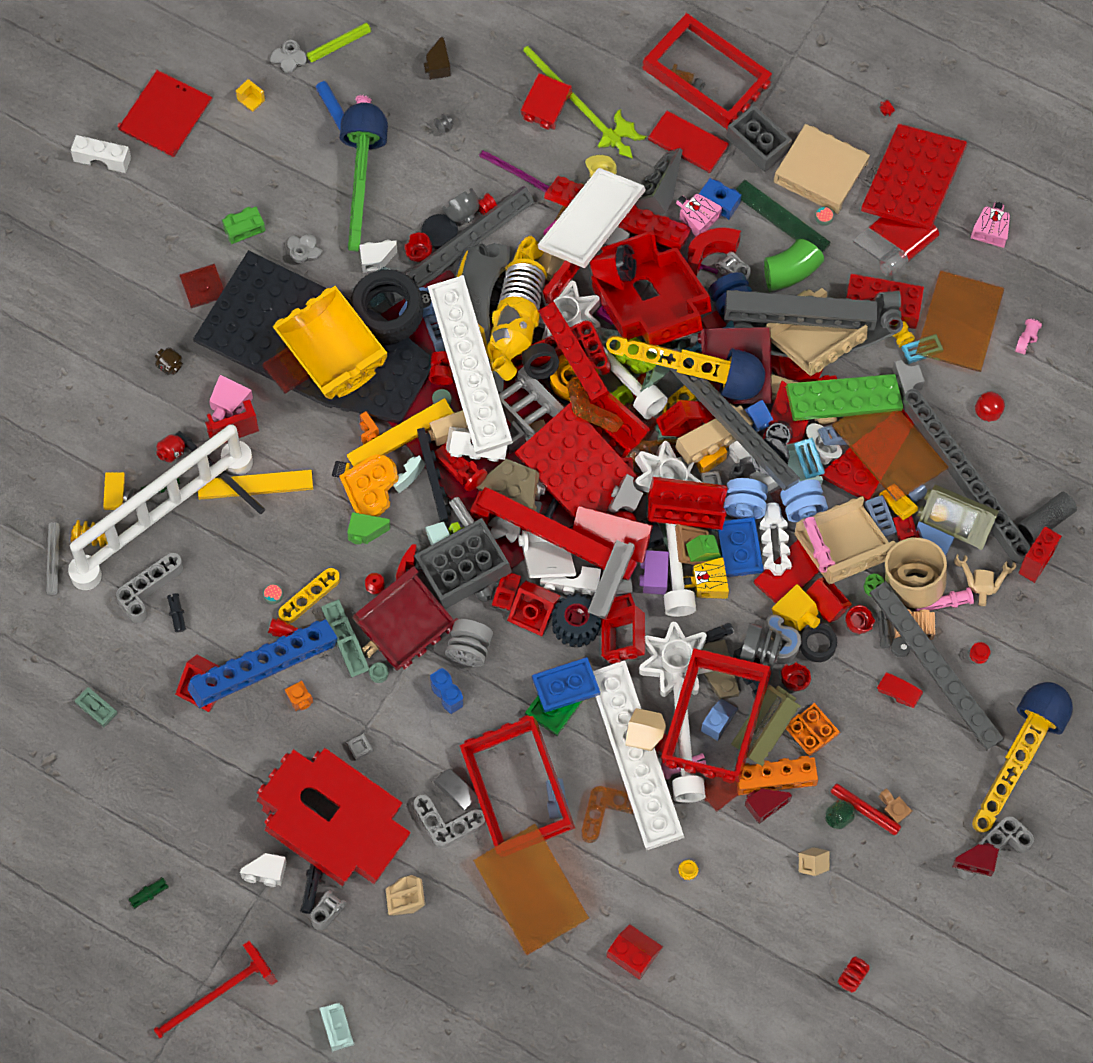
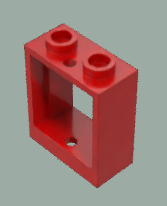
[656,400,715,437]
[1018,526,1062,583]
[602,605,645,664]

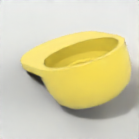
[585,155,617,177]

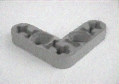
[414,795,486,848]

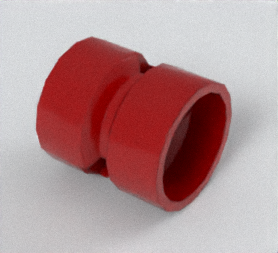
[429,351,453,386]

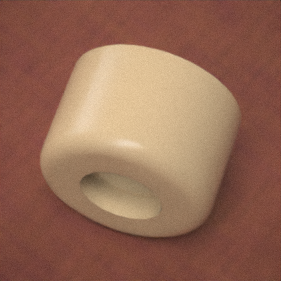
[885,538,947,609]

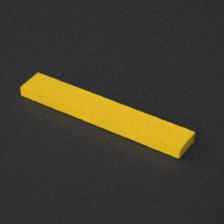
[347,398,454,467]
[198,470,313,500]

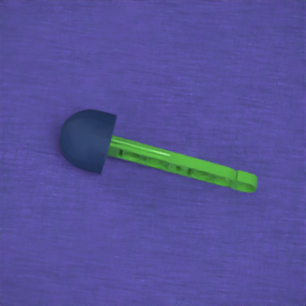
[340,102,388,252]

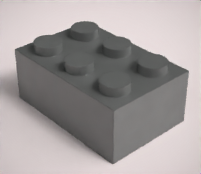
[726,105,792,172]

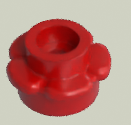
[879,100,895,116]

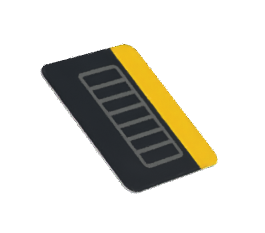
[332,461,350,478]

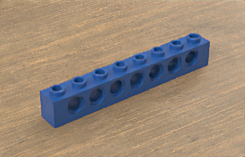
[188,619,338,708]

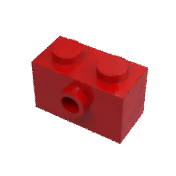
[805,577,852,622]

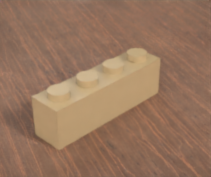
[675,405,753,465]

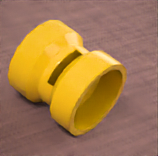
[892,322,915,347]

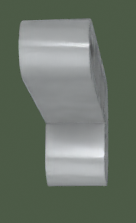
[116,553,183,623]
[958,816,1034,880]

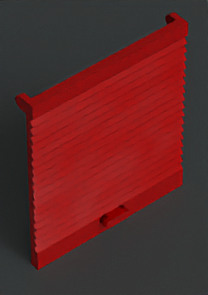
[118,70,213,157]

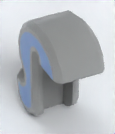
[764,615,801,664]

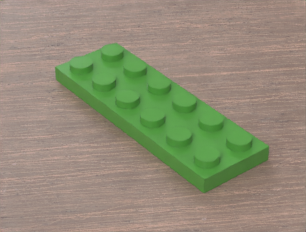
[786,374,903,421]

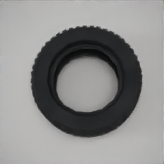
[350,269,423,344]

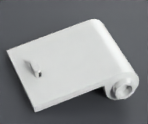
[518,531,576,578]

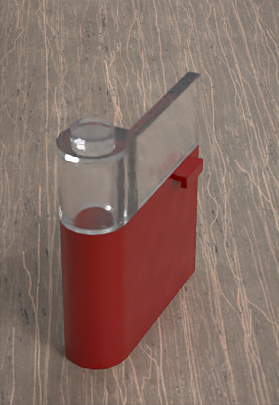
[853,217,940,276]

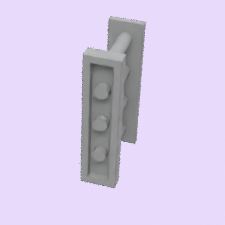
[499,367,564,442]

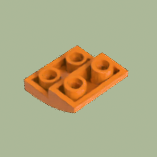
[786,703,840,757]

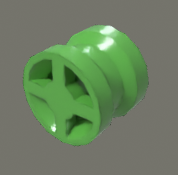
[864,573,884,597]

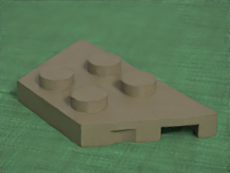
[477,459,539,511]

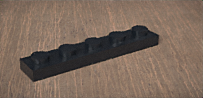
[417,428,451,523]

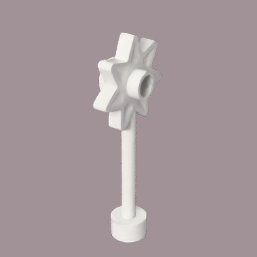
[538,281,668,419]
[633,441,703,617]
[639,622,712,803]

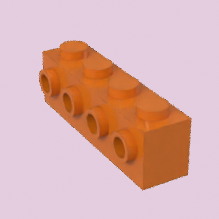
[736,756,818,795]

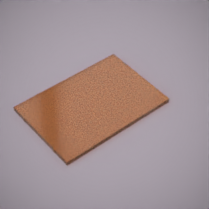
[916,270,1004,372]
[832,411,949,501]
[473,824,589,955]

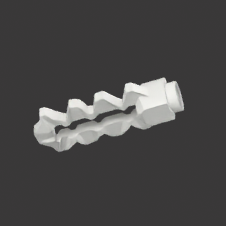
[759,503,792,576]

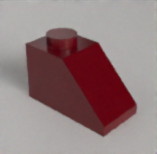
[745,788,792,824]
[952,843,999,877]

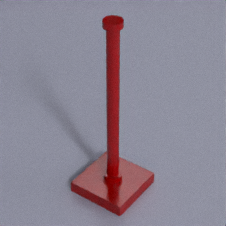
[154,940,278,1039]

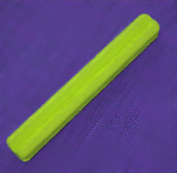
[307,23,371,62]

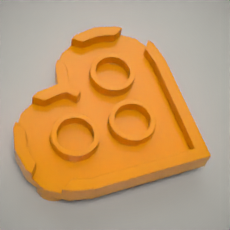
[339,454,399,517]

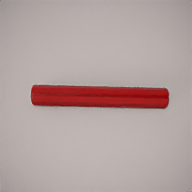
[831,783,901,835]

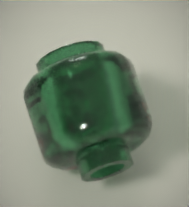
[825,800,855,829]

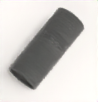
[1018,492,1077,543]

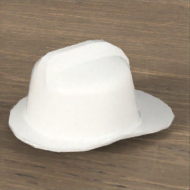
[806,423,842,465]

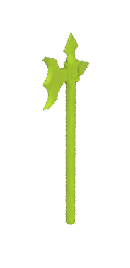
[523,46,647,159]

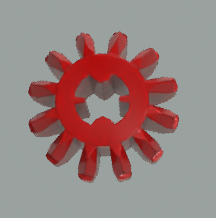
[838,956,870,993]

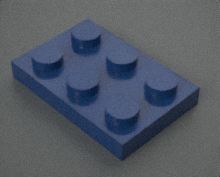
[717,517,764,577]
[532,657,601,713]

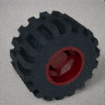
[552,594,601,647]

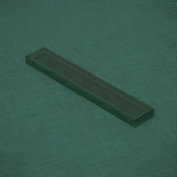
[735,180,831,253]

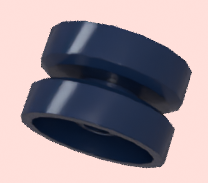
[708,272,753,317]

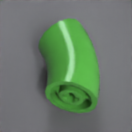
[764,239,824,292]

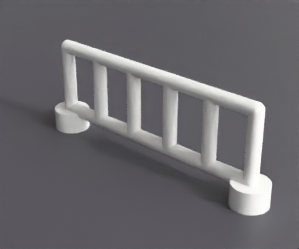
[68,425,253,590]

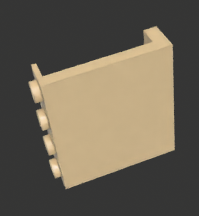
[774,124,870,214]
[766,288,868,376]
[795,496,896,585]

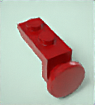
[435,442,487,492]

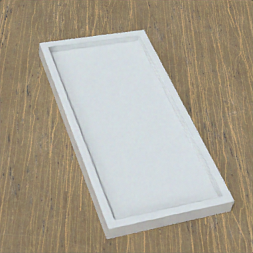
[538,168,645,268]

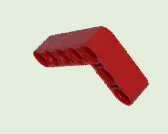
[511,321,611,375]

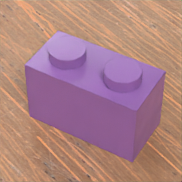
[640,550,669,595]

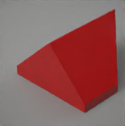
[589,245,625,291]

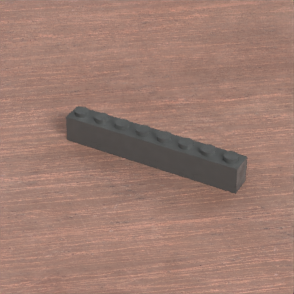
[724,290,877,331]

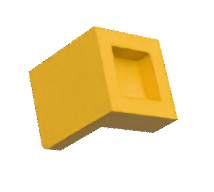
[236,79,265,112]

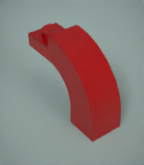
[688,228,741,276]

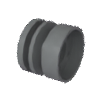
[740,623,782,671]

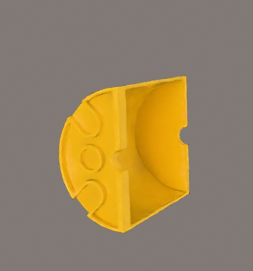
[273,286,387,399]

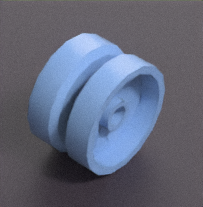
[724,478,768,519]
[780,479,828,522]

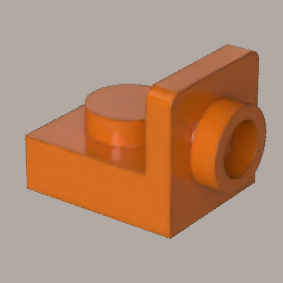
[359,411,379,445]
[285,681,313,711]

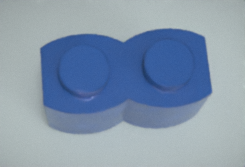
[430,668,463,714]

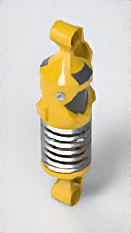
[486,236,547,381]

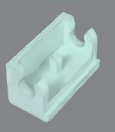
[320,1003,354,1051]

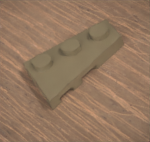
[702,640,739,699]

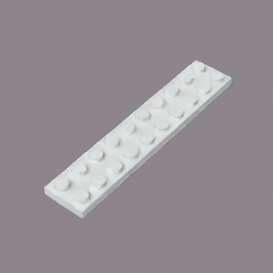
[428,275,513,454]
[593,660,685,850]

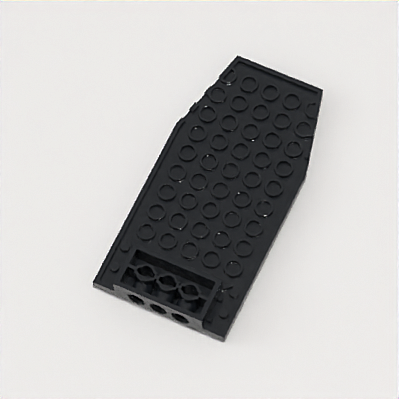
[193,250,431,424]

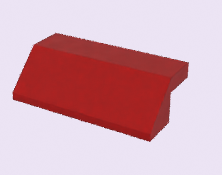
[572,390,651,458]
[648,477,728,530]

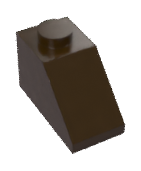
[423,37,451,80]

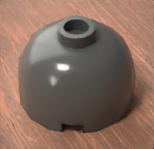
[442,189,479,223]

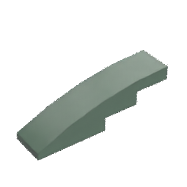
[640,340,687,392]
[321,600,369,678]

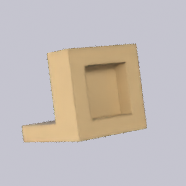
[799,848,829,876]

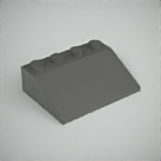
[414,518,512,609]

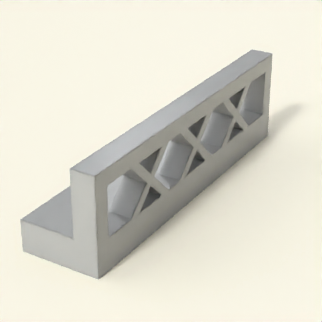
[588,540,635,620]

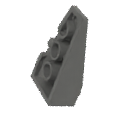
[635,148,683,215]

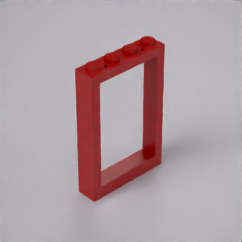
[642,13,772,129]
[661,648,771,783]
[459,716,575,858]

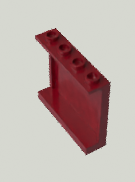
[698,327,772,404]
[352,566,458,671]

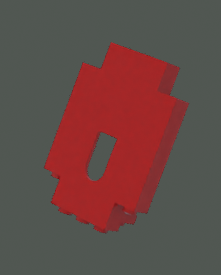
[591,231,712,346]
[257,748,411,886]

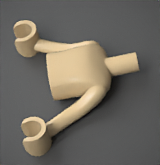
[954,554,1016,606]

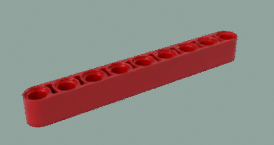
[476,487,638,581]

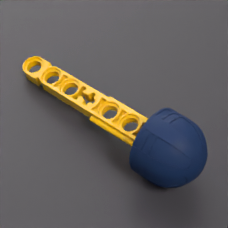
[606,336,765,400]
[972,682,1073,832]

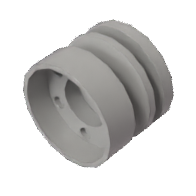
[445,619,493,667]

